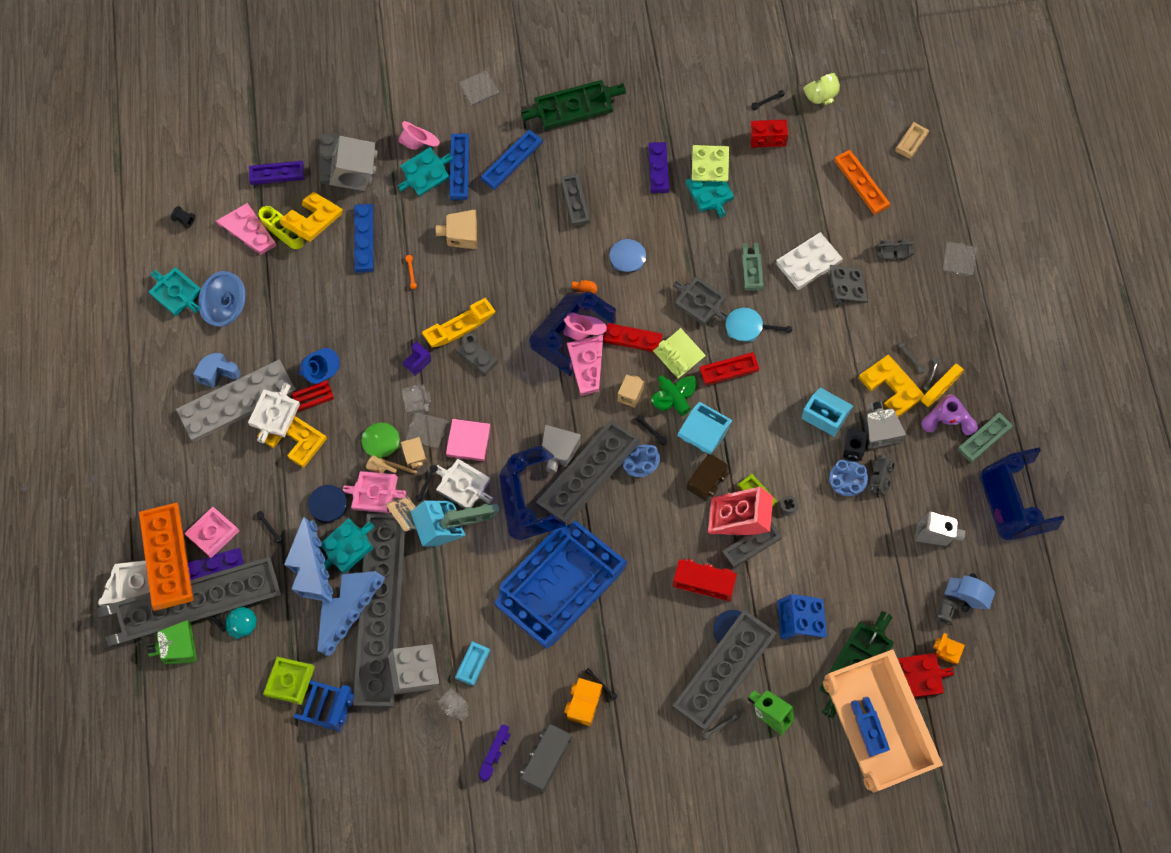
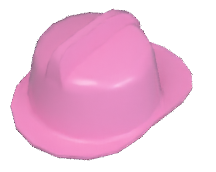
[398,121,440,150]
[563,313,607,340]

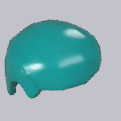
[225,607,257,639]

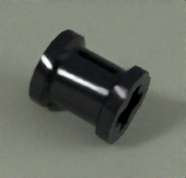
[170,206,195,229]

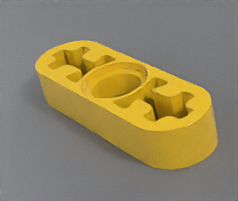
[921,364,964,408]

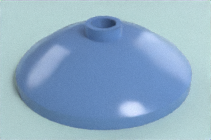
[198,271,245,327]

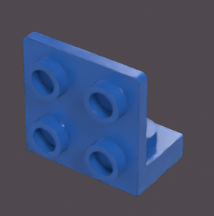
[777,594,827,640]

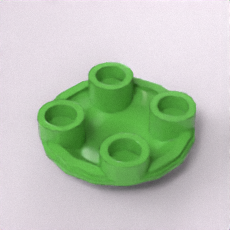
[361,422,400,458]

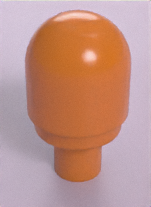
[571,280,597,296]

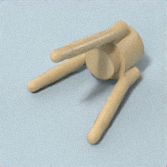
[366,456,417,474]

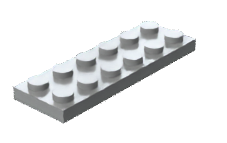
[176,359,296,443]

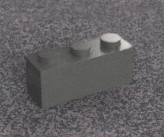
[520,724,572,794]

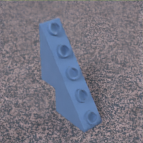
[284,517,333,603]
[318,571,385,656]

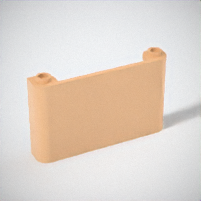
[823,650,943,793]

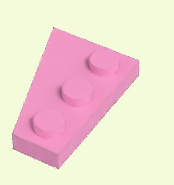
[216,203,276,255]
[567,335,603,396]

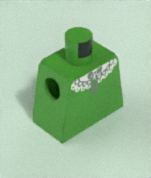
[147,620,197,664]
[748,690,794,735]

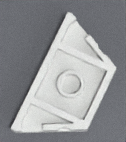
[98,561,150,607]

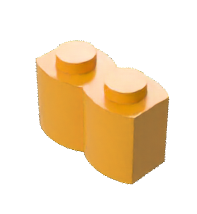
[564,678,602,727]

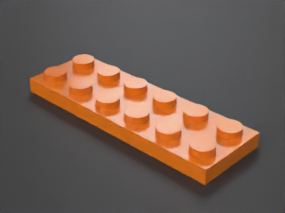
[139,503,194,611]

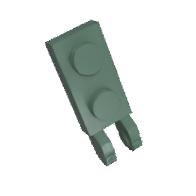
[742,243,763,291]

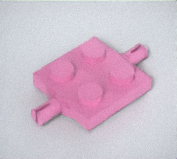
[343,471,406,513]

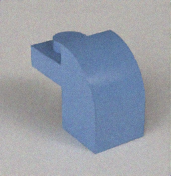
[194,353,241,388]
[944,575,995,610]

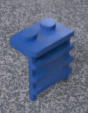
[293,680,354,732]

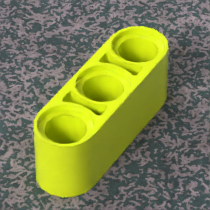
[259,206,305,249]

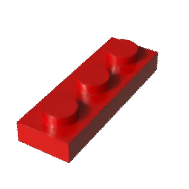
[604,323,663,352]
[699,352,760,386]

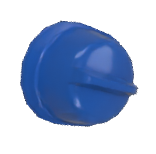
[298,348,340,384]

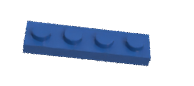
[481,130,543,190]
[450,134,469,200]
[354,204,374,273]

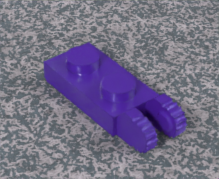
[479,724,511,782]

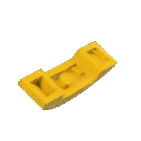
[422,298,495,348]

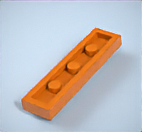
[834,150,890,215]

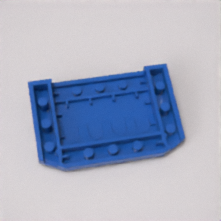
[494,520,627,649]

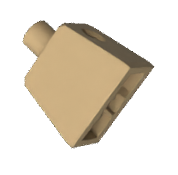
[436,210,477,249]

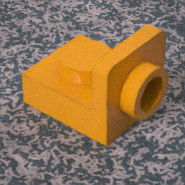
[933,633,965,665]

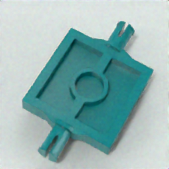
[397,147,453,197]
[685,178,734,217]
[148,267,201,317]
[321,518,375,574]

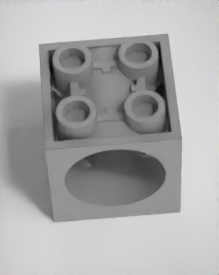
[329,136,378,191]

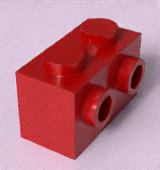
[749,119,788,148]

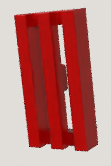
[291,381,334,412]

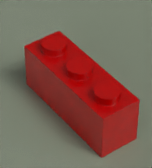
[673,559,737,602]

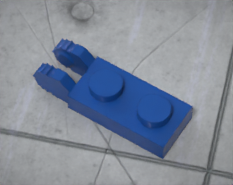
[850,696,890,757]

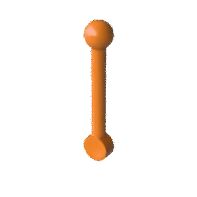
[405,255,417,289]

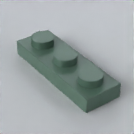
[958,412,1013,463]
[440,504,500,529]

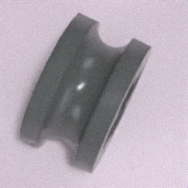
[780,496,798,515]

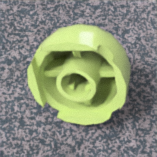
[803,73,840,106]

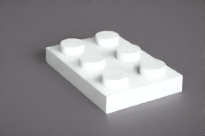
[776,232,843,290]

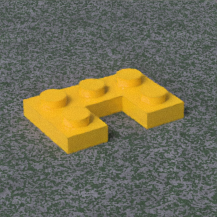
[280,191,343,242]
[859,354,924,417]
[257,416,327,468]

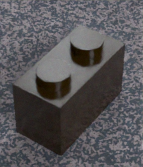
[687,454,729,501]

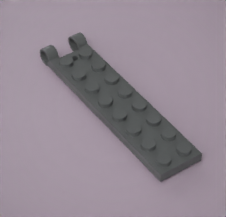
[97,557,281,647]

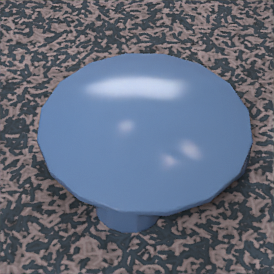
[609,239,646,272]
[623,444,660,477]
[829,460,868,497]

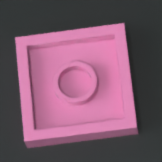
[446,419,491,462]
[184,507,239,558]

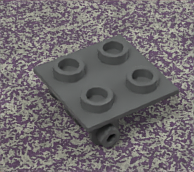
[828,265,868,305]

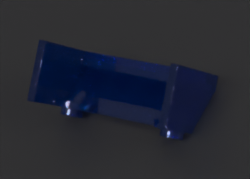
[529,292,616,376]
[499,445,566,540]
[980,447,1065,540]

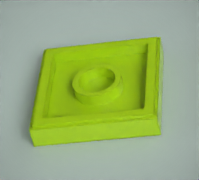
[263,657,315,705]

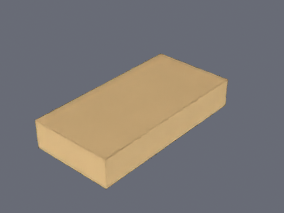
[895,122,929,159]

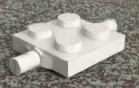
[248,383,300,443]
[435,459,493,509]

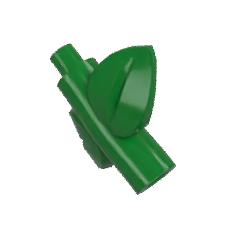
[650,375,696,417]

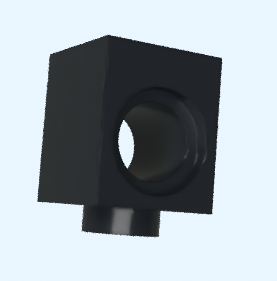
[843,429,867,461]

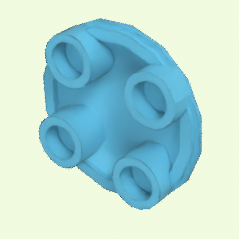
[726,308,763,342]

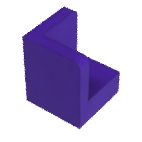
[403,341,431,376]

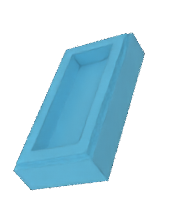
[455,641,490,687]

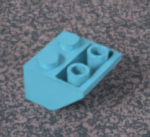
[801,387,853,437]
[677,402,733,455]
[410,501,466,547]

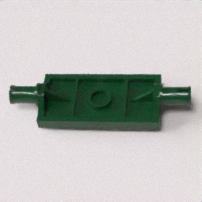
[521,80,626,130]
[819,611,894,719]

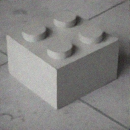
[388,644,439,694]

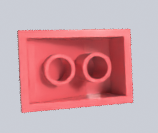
[708,487,773,535]

